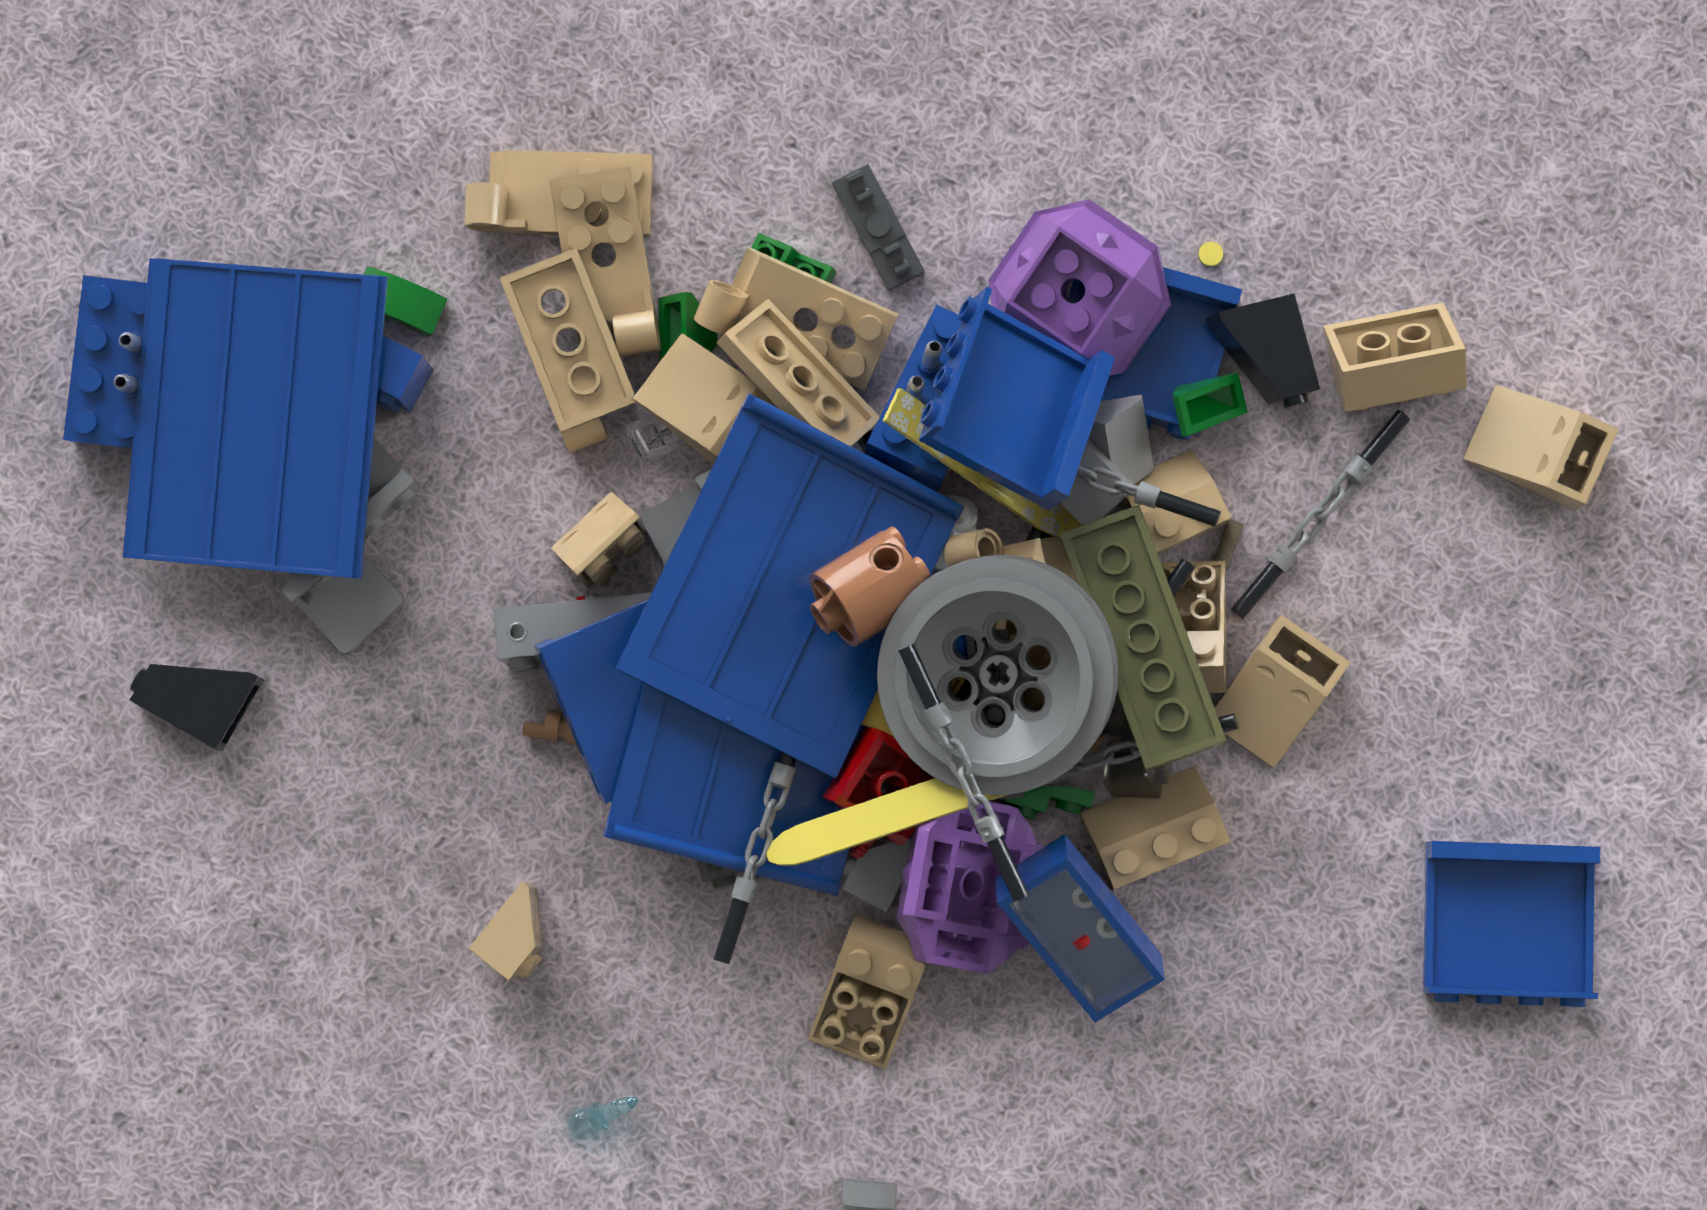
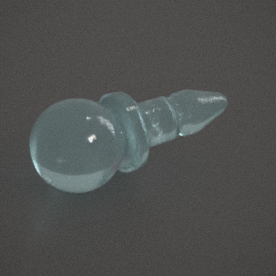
[567,1097,639,1140]

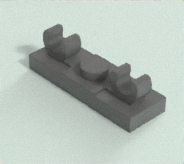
[832,164,925,291]

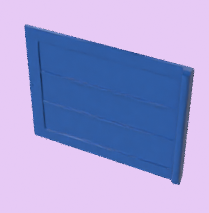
[123,258,388,579]
[615,393,964,778]
[603,684,866,896]

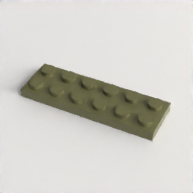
[1060,505,1227,772]

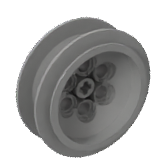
[877,555,1119,795]

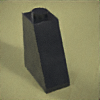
[1205,293,1320,408]
[129,664,264,751]

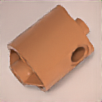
[809,526,931,647]

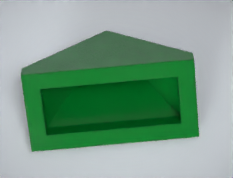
[658,292,718,362]
[1172,373,1248,436]

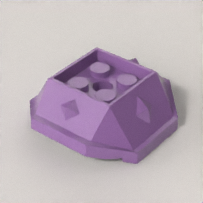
[989,199,1171,376]
[896,801,1044,974]

